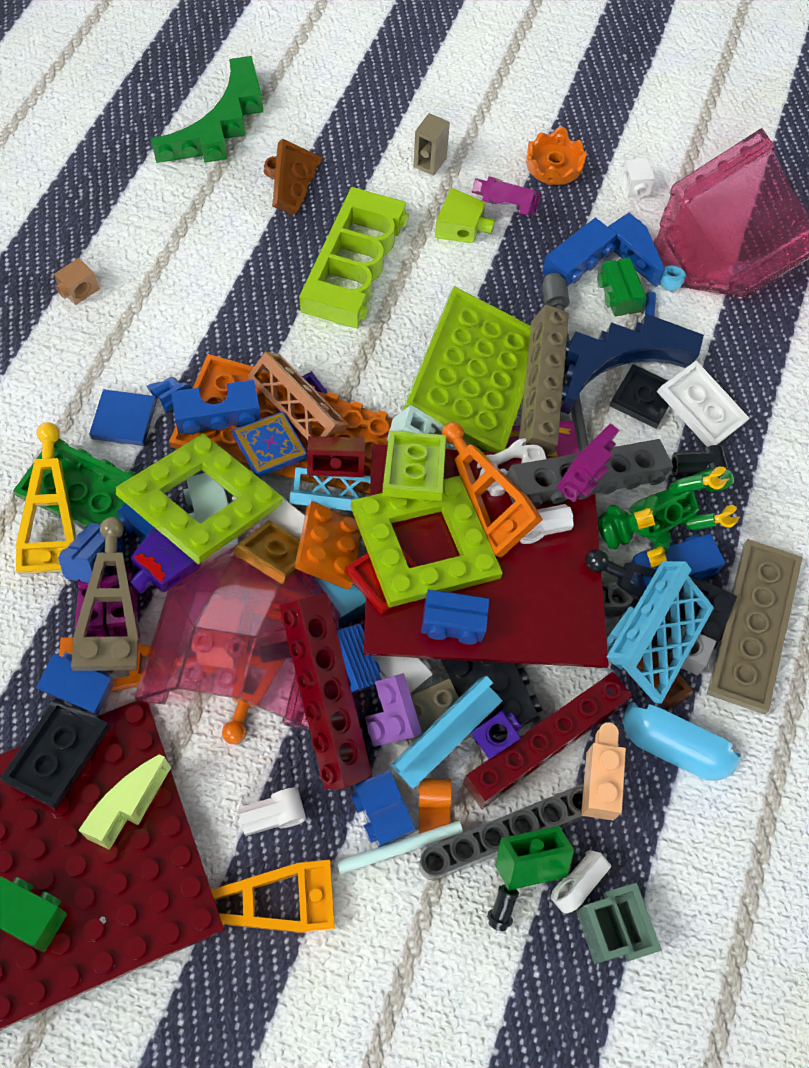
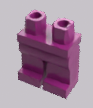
[471,176,542,216]
[75,565,140,638]

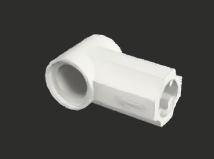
[520,504,574,544]
[238,788,306,836]

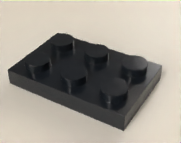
[0,698,111,810]

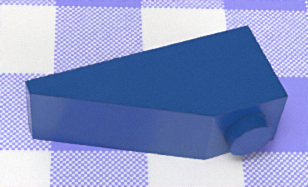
[608,212,665,288]

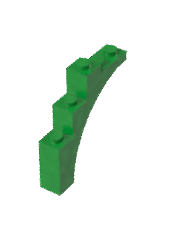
[151,56,263,163]

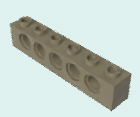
[519,304,569,456]

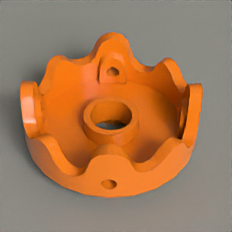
[526,127,587,185]

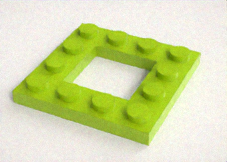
[116,434,284,565]
[350,476,503,607]

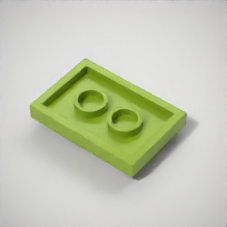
[382,431,446,501]

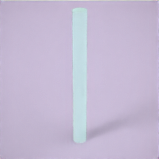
[337,820,463,874]

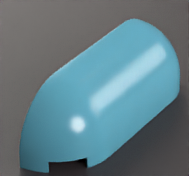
[623,702,742,781]

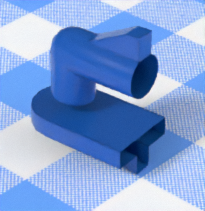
[147,377,193,413]

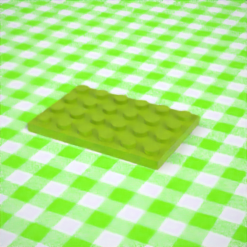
[403,286,531,453]

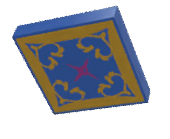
[232,411,307,478]

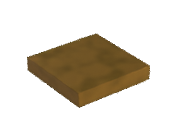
[234,520,300,584]

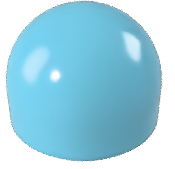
[660,265,686,291]

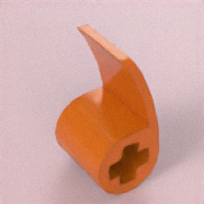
[419,778,452,842]

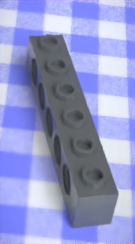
[506,439,674,508]

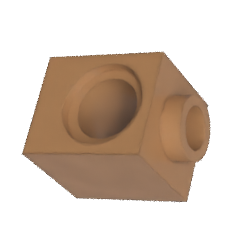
[54,258,100,305]

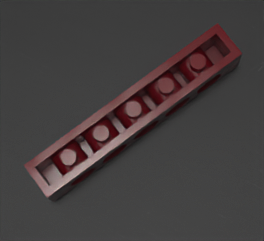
[279,593,372,790]
[463,671,632,809]

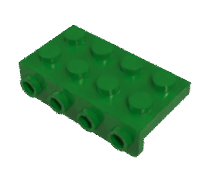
[13,438,136,528]

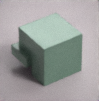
[576,883,662,965]

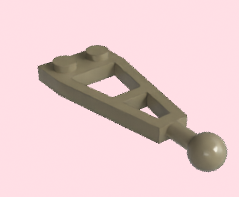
[71,517,138,671]

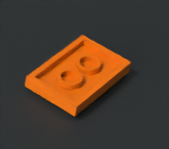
[295,501,361,590]

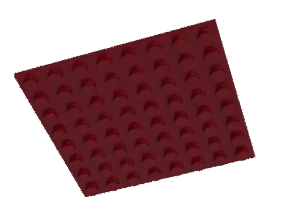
[363,444,609,668]
[0,697,225,1031]

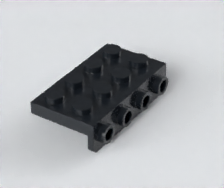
[441,659,543,745]

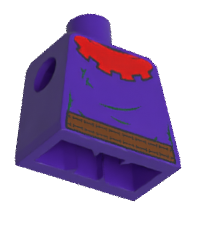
[128,527,202,595]

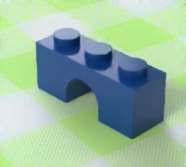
[171,380,260,434]

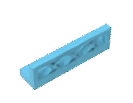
[289,467,370,511]
[390,676,502,789]

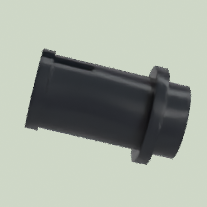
[487,884,519,931]

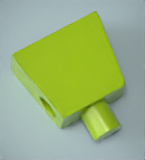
[435,188,496,243]

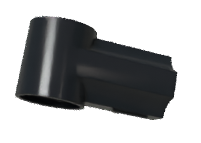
[672,445,729,477]

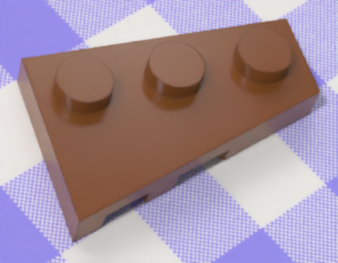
[272,139,323,215]

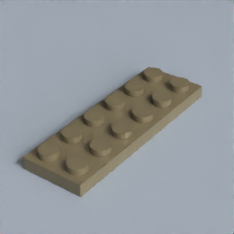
[706,539,803,715]

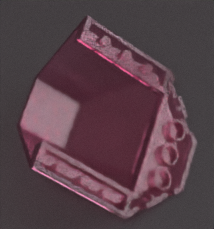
[654,128,809,298]
[135,546,340,730]

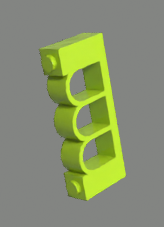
[299,187,409,329]

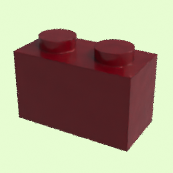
[307,436,365,478]

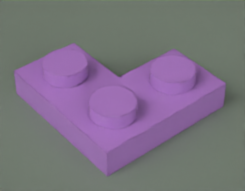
[364,673,422,747]

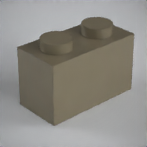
[413,113,450,176]

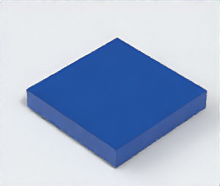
[89,389,157,446]

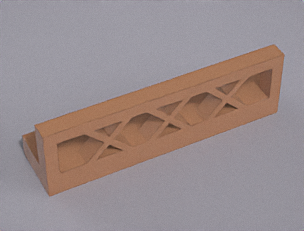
[247,352,349,440]

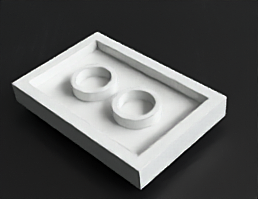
[657,361,750,447]

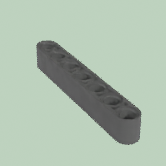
[419,783,625,881]

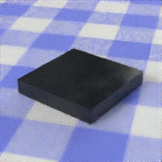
[609,364,669,429]

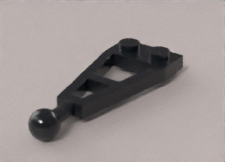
[585,549,737,650]

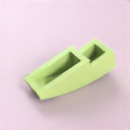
[79,755,171,850]

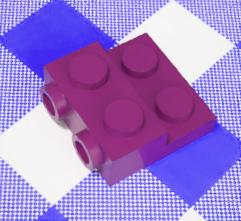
[556,423,620,502]

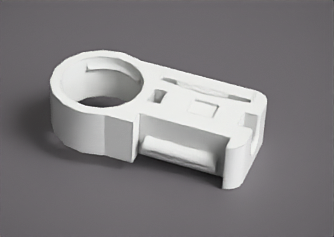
[551,850,611,913]

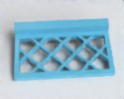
[607,561,714,704]

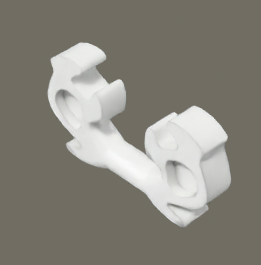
[477,438,546,496]

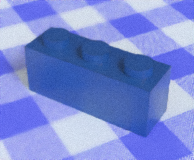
[542,217,617,287]
[631,534,726,592]

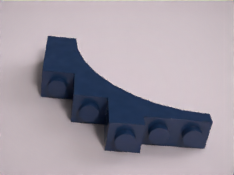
[560,314,704,414]

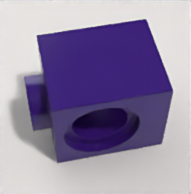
[471,708,522,759]

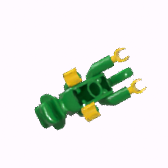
[598,467,740,568]

